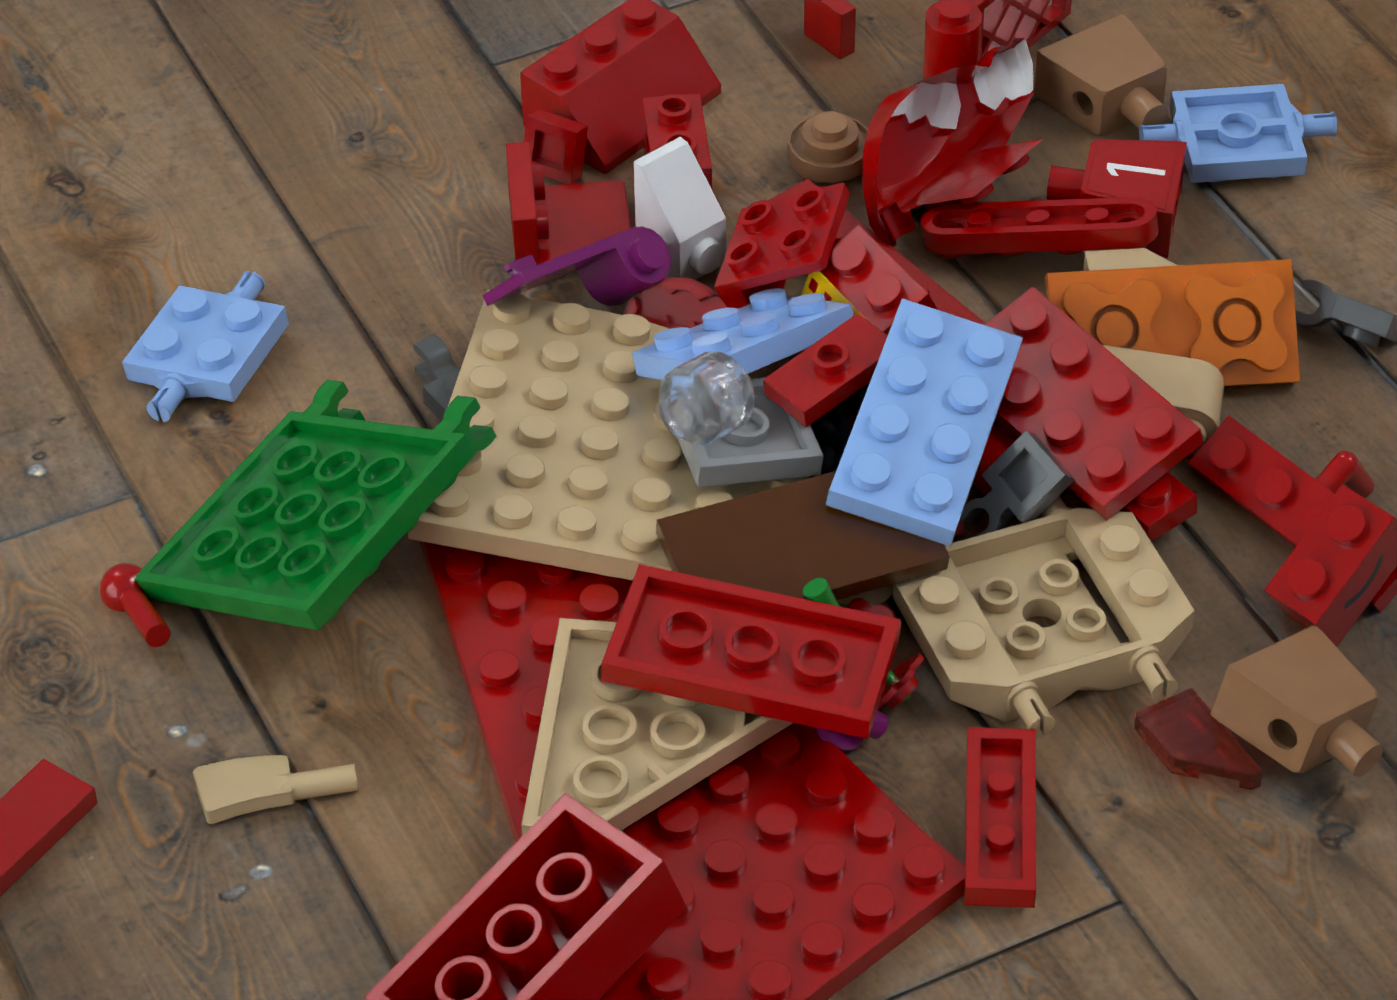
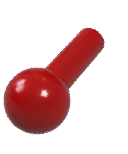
[99,563,171,647]

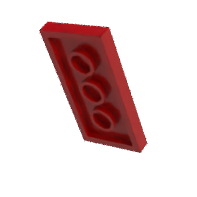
[984,286,1203,521]
[601,564,901,739]

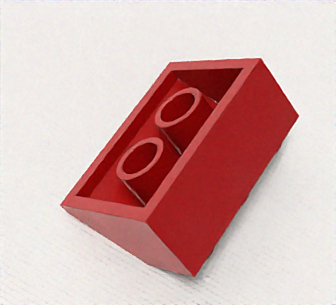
[520,0,721,174]

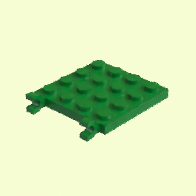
[134,380,497,631]

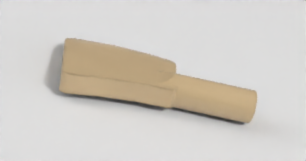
[193,755,358,824]

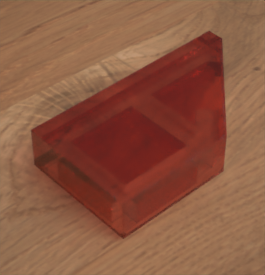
[1134,688,1263,790]

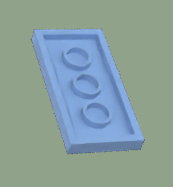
[825,298,1023,546]

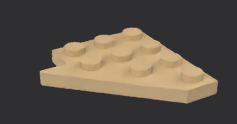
[521,618,792,836]

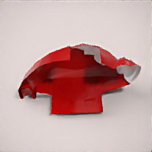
[863,38,1045,247]

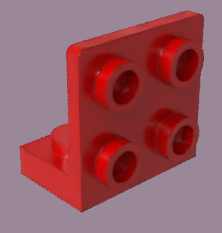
[506,142,630,265]
[714,183,850,309]

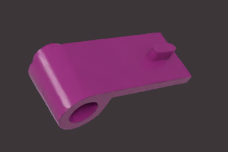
[482,226,671,306]

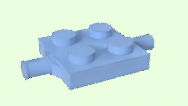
[1139,84,1337,183]
[122,271,289,422]

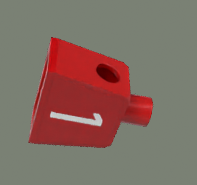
[1047,139,1187,258]

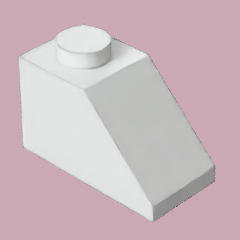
[634,137,726,280]

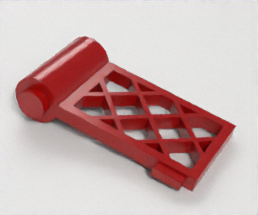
[923,0,1072,79]

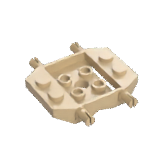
[893,495,1195,737]

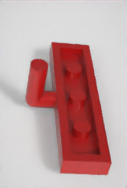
[1188,415,1397,613]

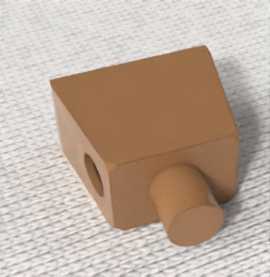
[1034,13,1169,136]
[1210,625,1384,777]

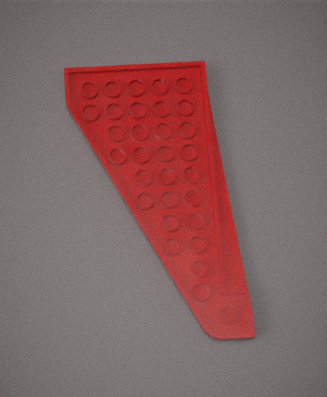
[420,541,965,1000]

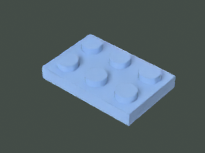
[632,288,854,389]

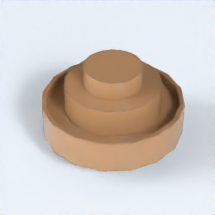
[787,111,868,183]

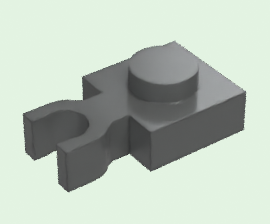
[960,430,1075,536]

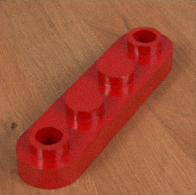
[920,197,1159,258]

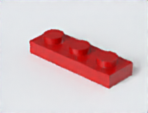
[964,727,1036,908]

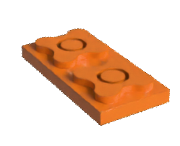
[1045,259,1300,387]

